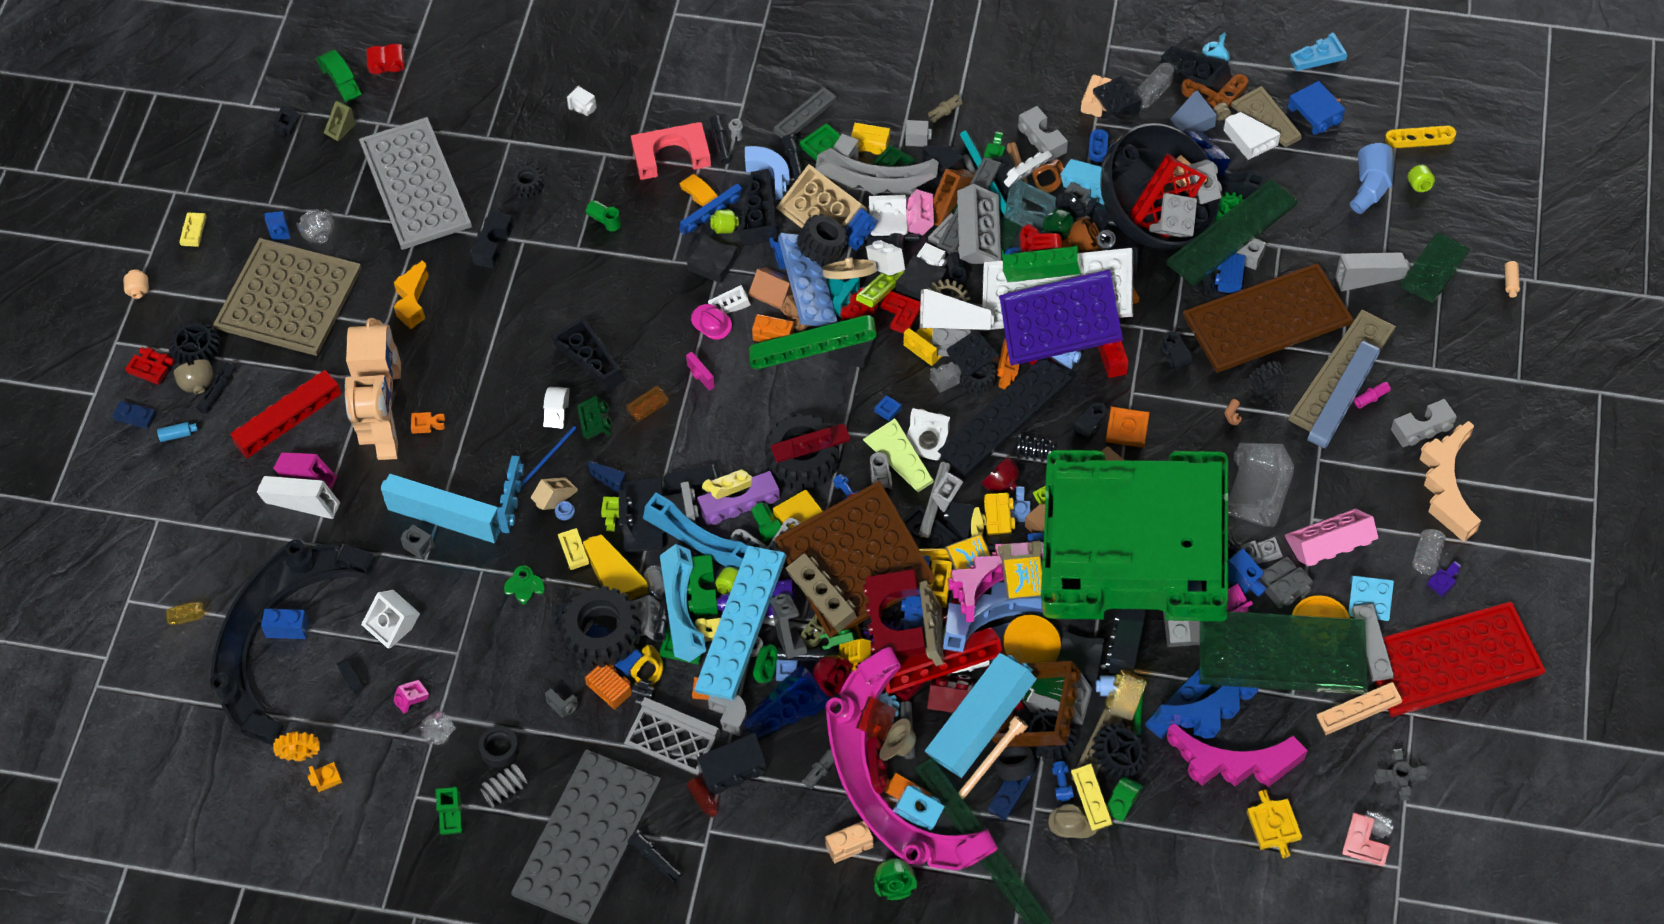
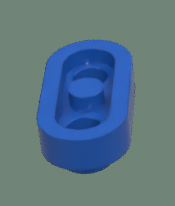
[1088,129,1108,162]

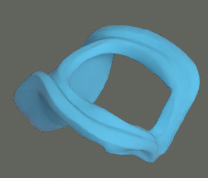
[1202,32,1230,63]

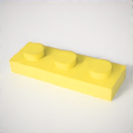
[1071,764,1112,832]

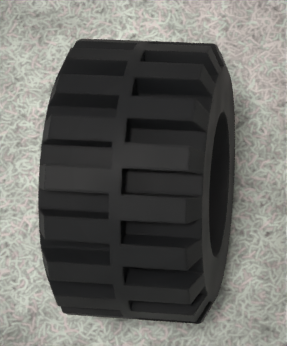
[797,214,848,265]

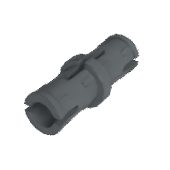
[802,749,834,789]

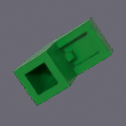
[436,787,462,835]

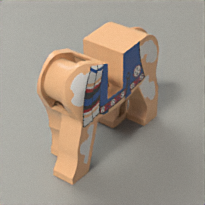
[345,318,401,460]

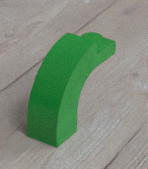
[316,49,361,102]

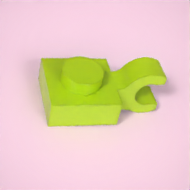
[601,497,619,532]

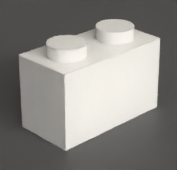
[866,240,905,276]

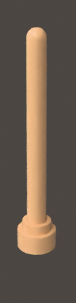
[957,716,1028,799]

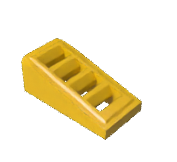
[839,639,871,664]

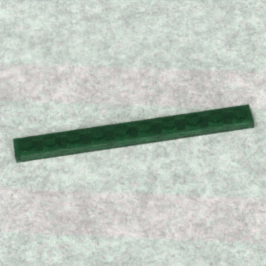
[915,758,1052,924]

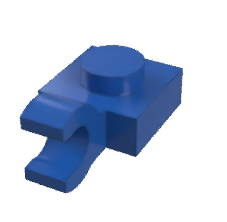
[770,237,786,269]

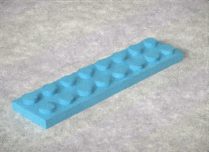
[694,546,787,701]

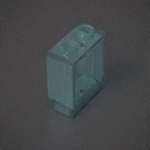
[1004,180,1056,234]

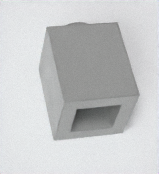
[906,120,932,146]

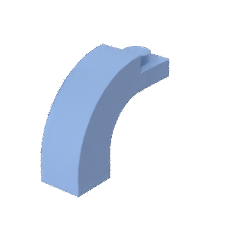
[745,146,790,200]

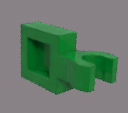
[983,132,1005,159]
[820,629,859,649]

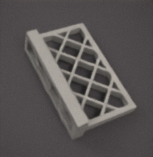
[624,697,721,776]

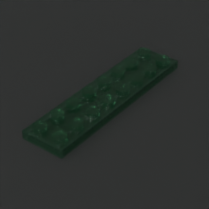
[1167,179,1298,286]

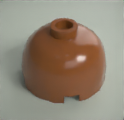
[1069,216,1102,253]

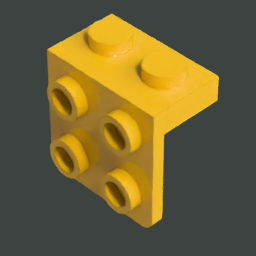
[904,328,942,366]

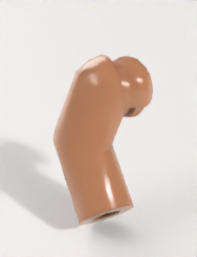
[1224,399,1242,425]

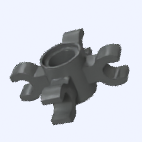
[1374,749,1428,801]

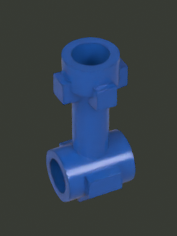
[833,474,859,500]
[1052,761,1074,802]

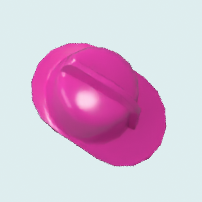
[691,304,732,340]

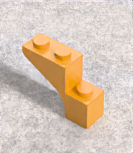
[394,261,429,329]

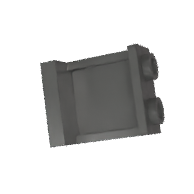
[769,593,807,659]

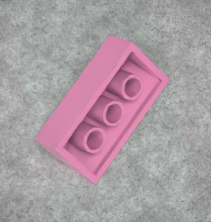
[1285,509,1378,566]

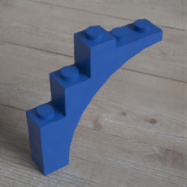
[1154,643,1259,739]

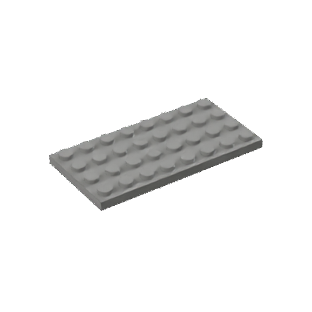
[359,117,472,250]

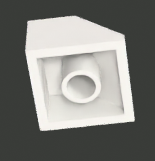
[361,590,420,649]

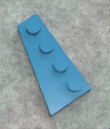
[497,456,524,533]

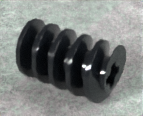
[1015,433,1057,462]

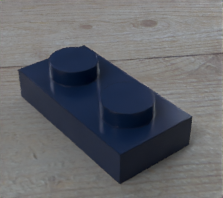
[112,401,156,429]

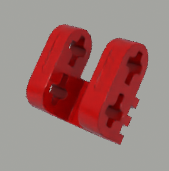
[1020,224,1062,253]

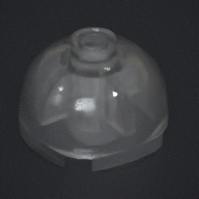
[296,209,335,244]

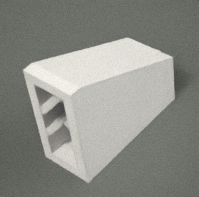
[1224,112,1280,160]

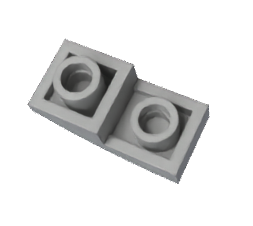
[1239,537,1283,564]

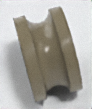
[1213,103,1231,120]

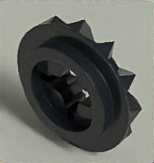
[1057,193,1084,217]

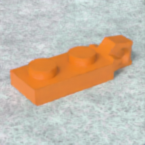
[997,339,1020,389]

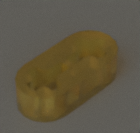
[165,602,205,625]

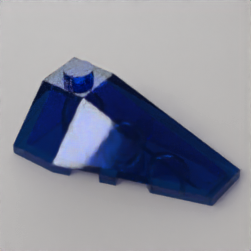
[743,665,830,738]

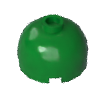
[874,858,917,900]

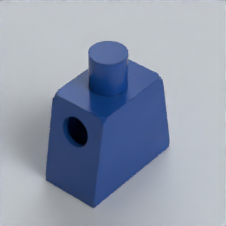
[1228,549,1267,597]

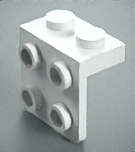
[869,195,908,236]
[907,408,950,460]

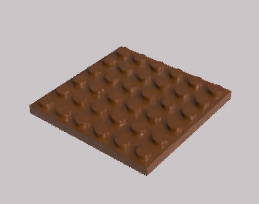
[774,481,937,639]

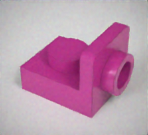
[394,680,429,713]

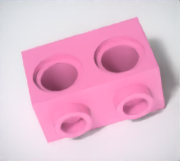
[906,190,934,236]

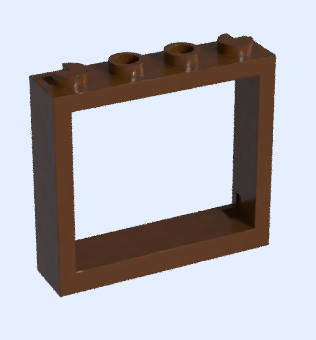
[992,661,1081,747]

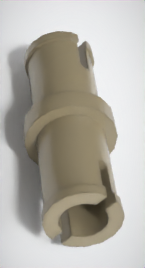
[928,95,962,122]

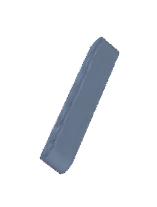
[1307,341,1381,449]

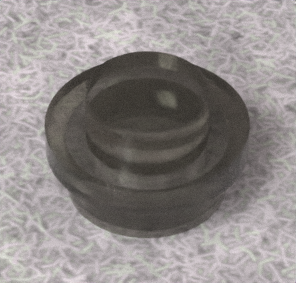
[919,431,938,450]

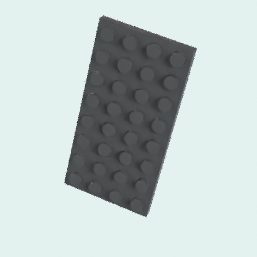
[511,750,661,924]

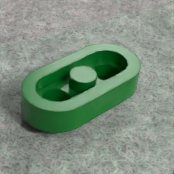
[753,645,778,683]

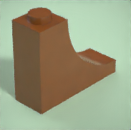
[933,169,975,226]

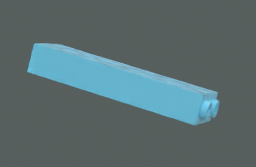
[381,474,501,543]
[925,653,1036,778]

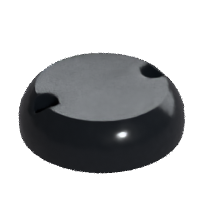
[1100,123,1220,250]

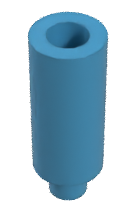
[157,422,198,442]

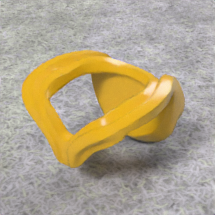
[631,645,663,686]

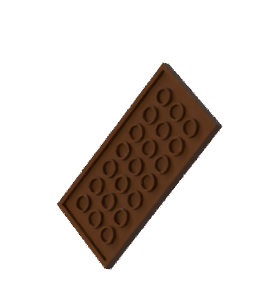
[1183,263,1353,373]

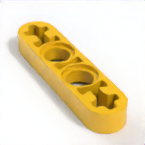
[1385,126,1456,148]

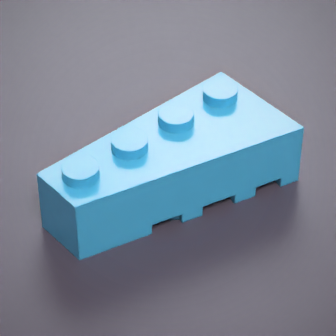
[1061,159,1104,205]

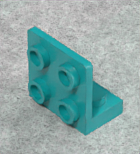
[826,278,860,318]

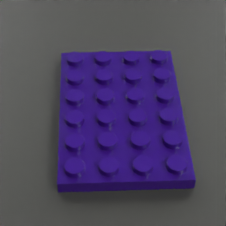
[999,270,1123,366]

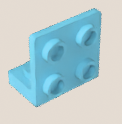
[1348,575,1394,621]

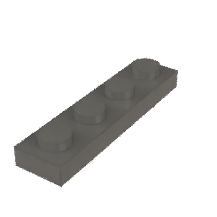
[773,87,836,138]

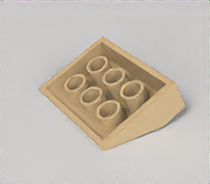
[776,164,869,230]

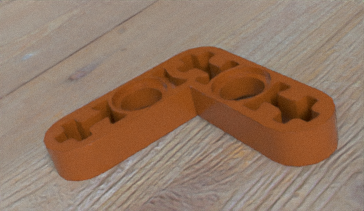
[1182,74,1248,110]

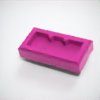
[686,352,715,391]

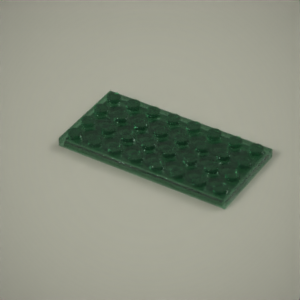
[1199,611,1368,695]

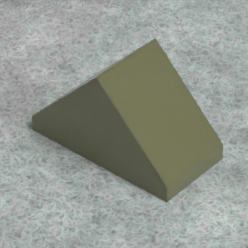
[324,101,356,141]

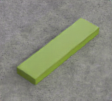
[856,271,904,308]

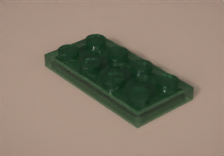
[1400,232,1470,304]

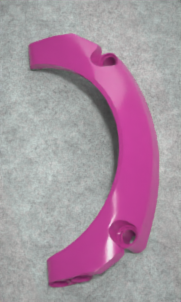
[826,647,998,871]

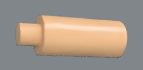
[1505,261,1520,297]

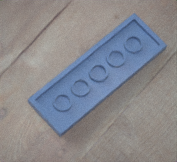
[778,233,838,326]

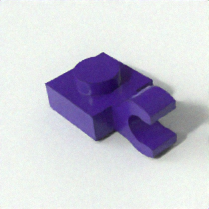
[1427,561,1461,597]

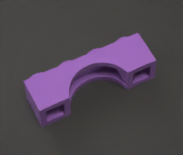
[697,471,780,526]

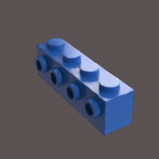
[900,556,930,631]

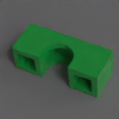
[687,555,718,619]

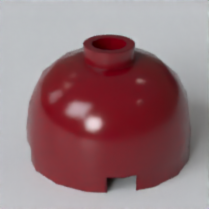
[981,456,1019,494]
[812,655,852,697]

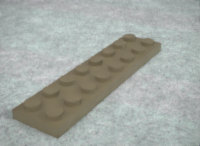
[1288,310,1396,431]

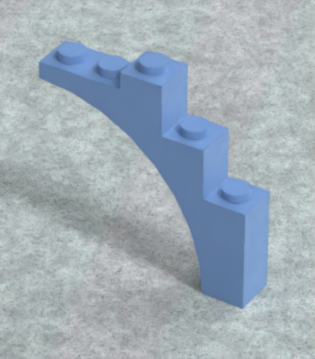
[943,582,1044,652]

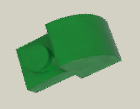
[1106,776,1144,823]

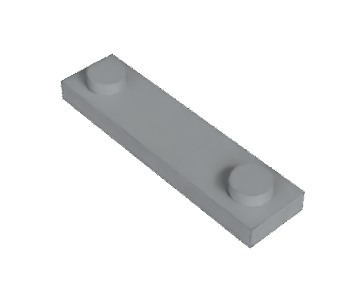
[1352,604,1394,682]

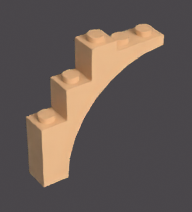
[1420,421,1481,542]

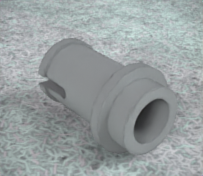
[729,119,743,141]

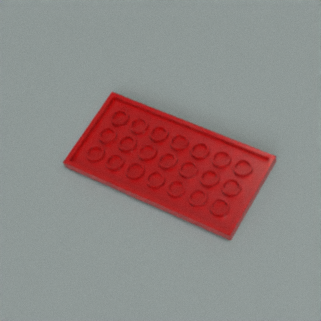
[1359,601,1546,717]

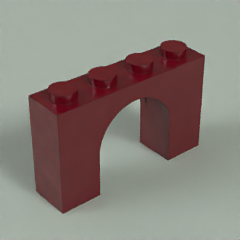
[863,569,926,658]

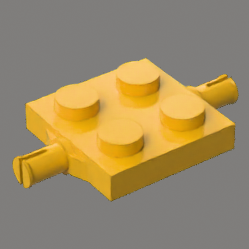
[1247,790,1302,858]

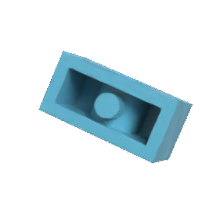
[892,786,945,832]

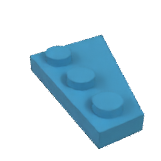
[1290,32,1347,71]

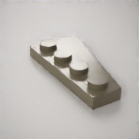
[1231,86,1301,147]
[919,580,944,666]

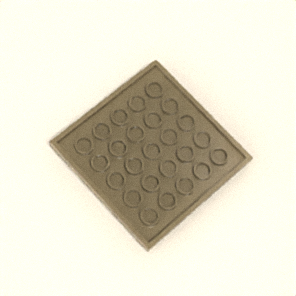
[213,238,362,356]

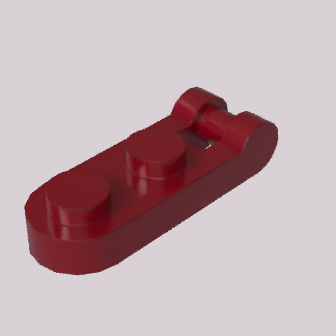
[867,737,890,794]

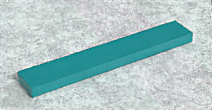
[960,130,1015,221]

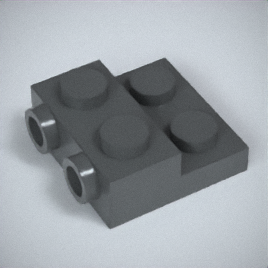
[1260,556,1313,608]

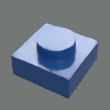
[874,395,901,422]

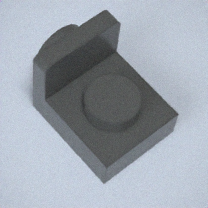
[545,689,578,718]

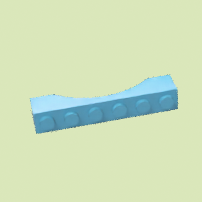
[660,544,706,662]

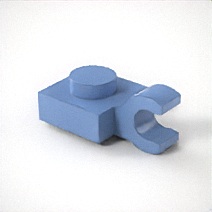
[1010,487,1030,522]

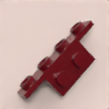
[770,424,850,463]

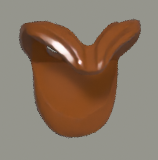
[1033,159,1064,193]

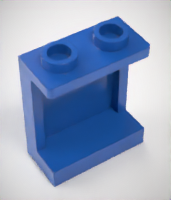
[1288,81,1345,135]

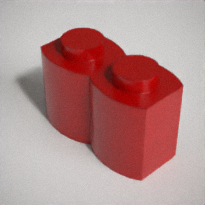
[367,44,405,74]

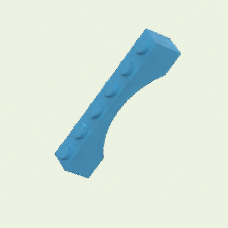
[643,492,748,569]

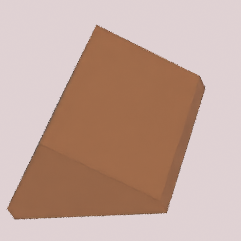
[749,267,792,310]

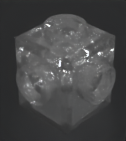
[419,711,456,745]

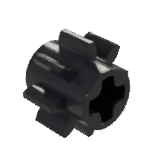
[631,679,656,705]

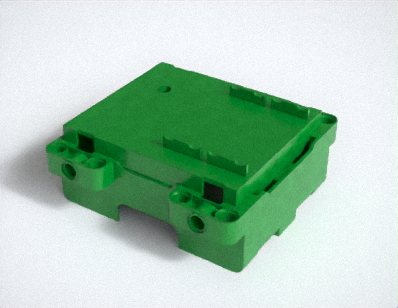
[1041,450,1228,622]

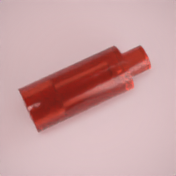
[687,778,718,817]

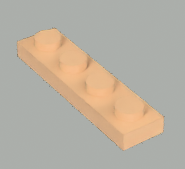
[1316,682,1402,735]

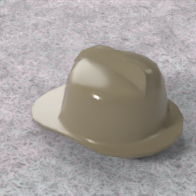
[879,719,916,760]
[1048,804,1098,838]

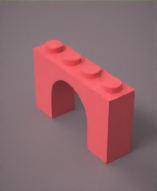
[631,122,711,180]

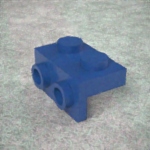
[845,208,879,251]

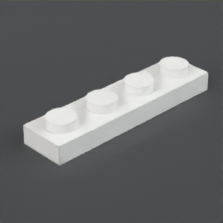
[1004,151,1053,187]

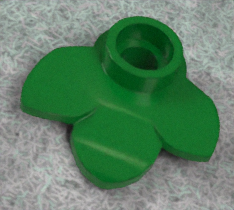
[504,566,545,605]

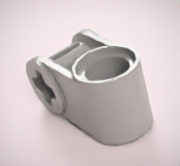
[870,452,892,489]

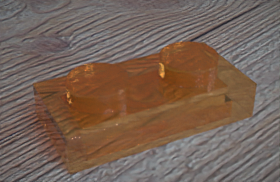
[626,386,669,422]

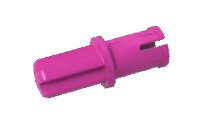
[1354,382,1391,409]

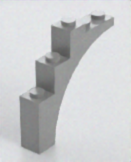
[815,148,939,199]

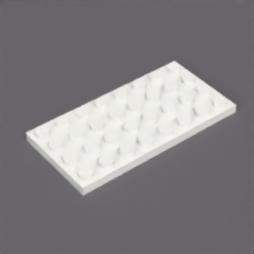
[982,248,1133,329]

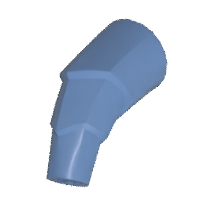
[1350,143,1394,214]

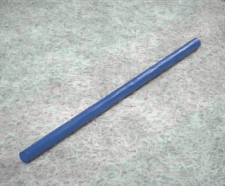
[521,426,576,488]

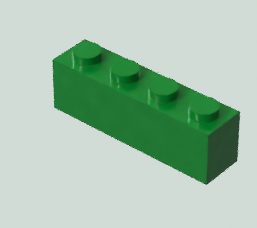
[1003,246,1082,283]

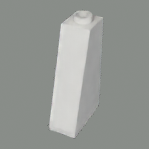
[920,289,994,330]
[257,476,340,519]

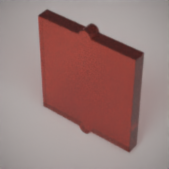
[856,696,897,741]

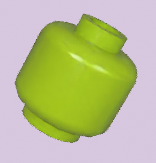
[1407,165,1435,192]
[710,210,739,234]
[715,567,739,595]

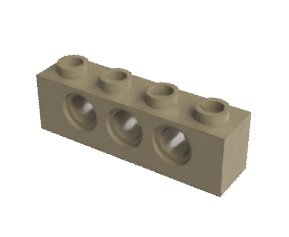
[786,553,857,633]

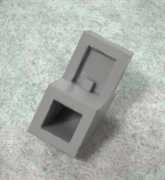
[708,694,747,736]

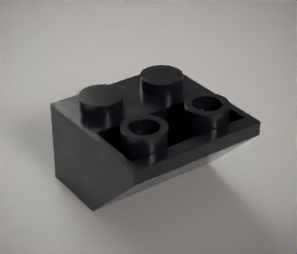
[922,146,963,186]

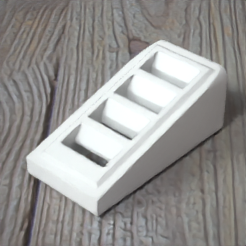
[708,285,751,314]

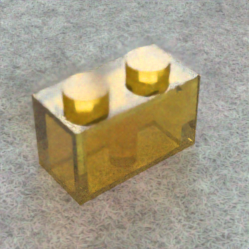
[1105,670,1147,721]

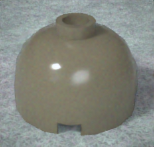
[174,359,213,394]

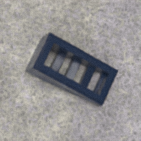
[588,461,627,493]

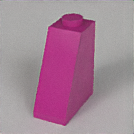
[273,453,337,490]

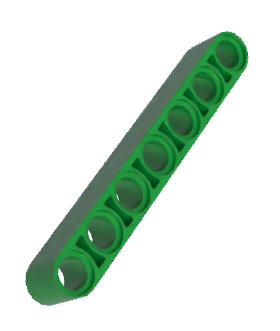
[748,315,876,369]

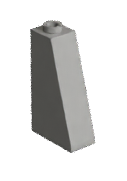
[1335,253,1409,291]

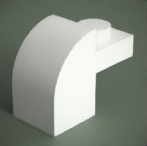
[543,386,570,428]

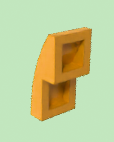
[679,174,717,206]

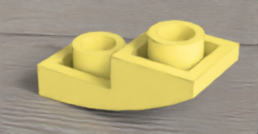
[971,507,986,537]

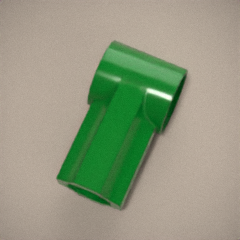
[585,200,621,231]
[751,502,781,542]

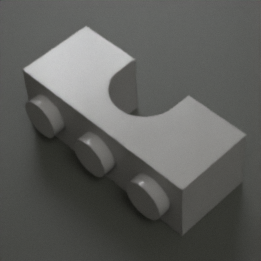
[1018,106,1068,162]
[1391,399,1457,447]

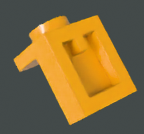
[307,762,342,792]

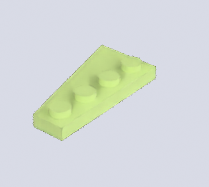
[863,419,934,492]

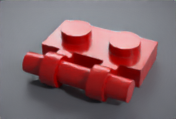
[125,347,176,385]

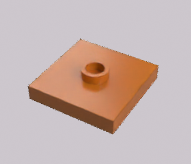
[1106,407,1150,448]

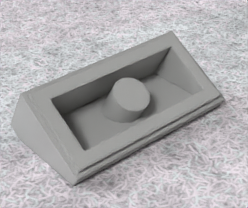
[931,472,963,512]

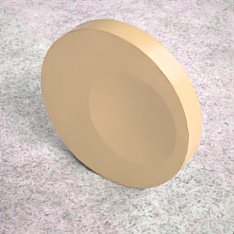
[822,257,877,279]

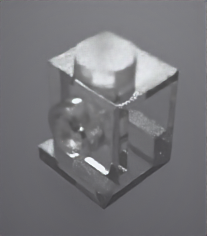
[930,362,961,393]

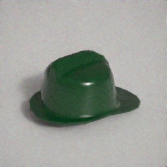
[1043,208,1076,240]

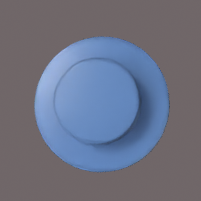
[555,501,575,520]

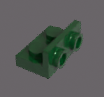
[577,396,612,440]

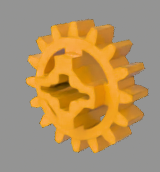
[273,732,320,761]

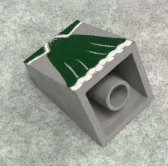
[1023,668,1092,724]

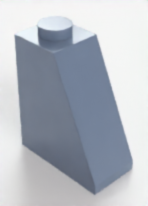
[1169,91,1217,137]

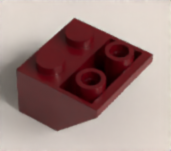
[927,673,975,713]

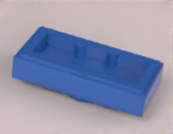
[264,211,290,241]

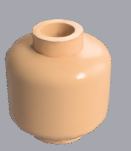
[123,270,149,299]

